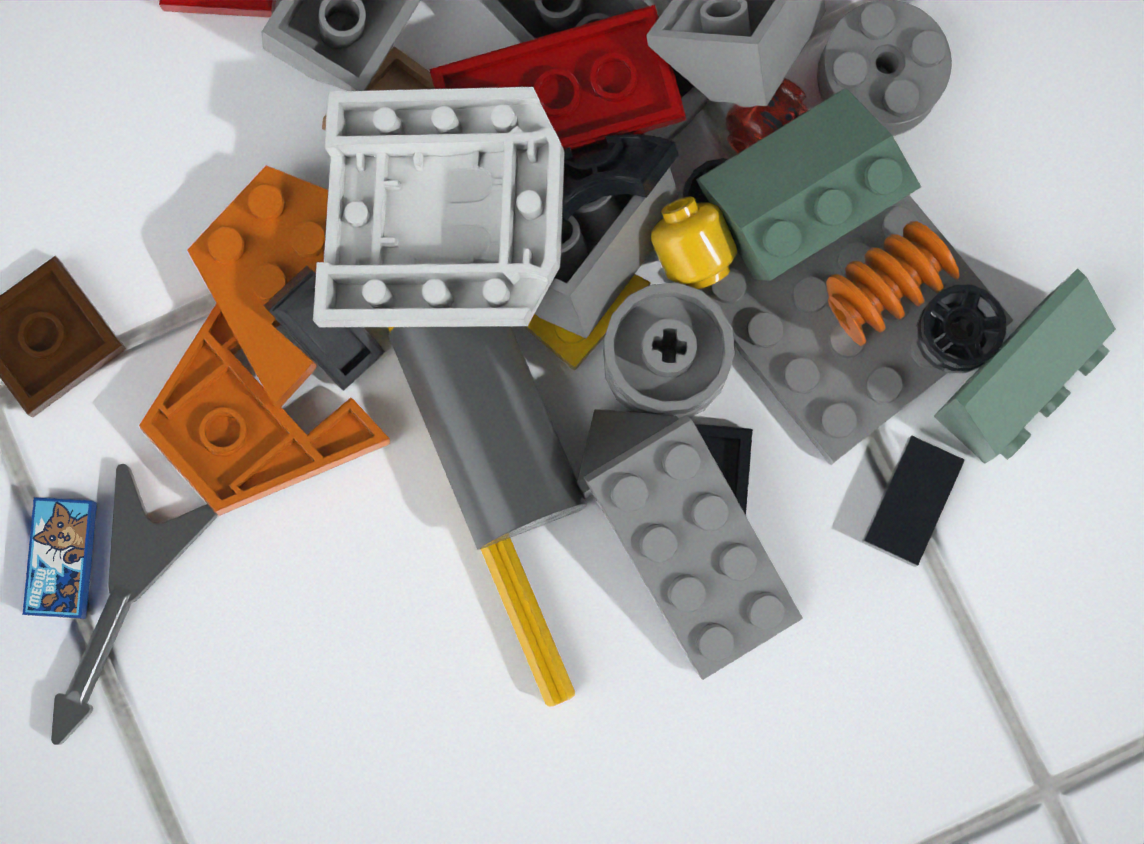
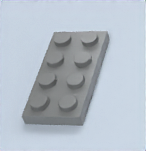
[583,415,803,680]

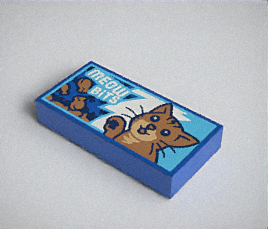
[22,497,97,619]

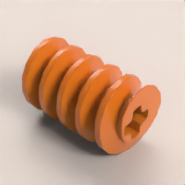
[826,221,960,346]

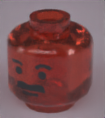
[725,78,808,153]

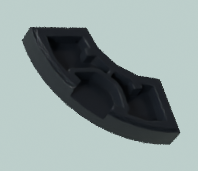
[562,134,679,221]

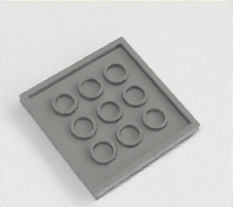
[699,195,1014,465]

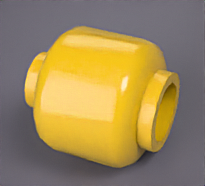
[651,197,737,289]

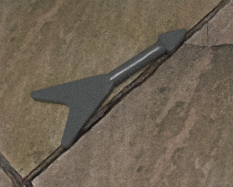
[51,464,218,745]

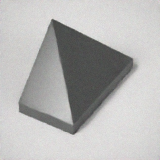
[577,409,679,499]

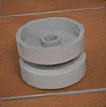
[603,282,735,419]

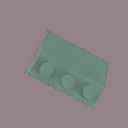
[696,88,922,281]
[934,268,1116,464]

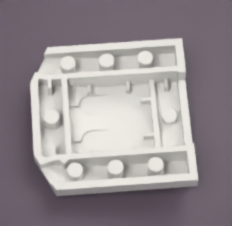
[313,87,564,327]

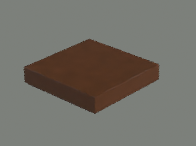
[0,255,126,418]

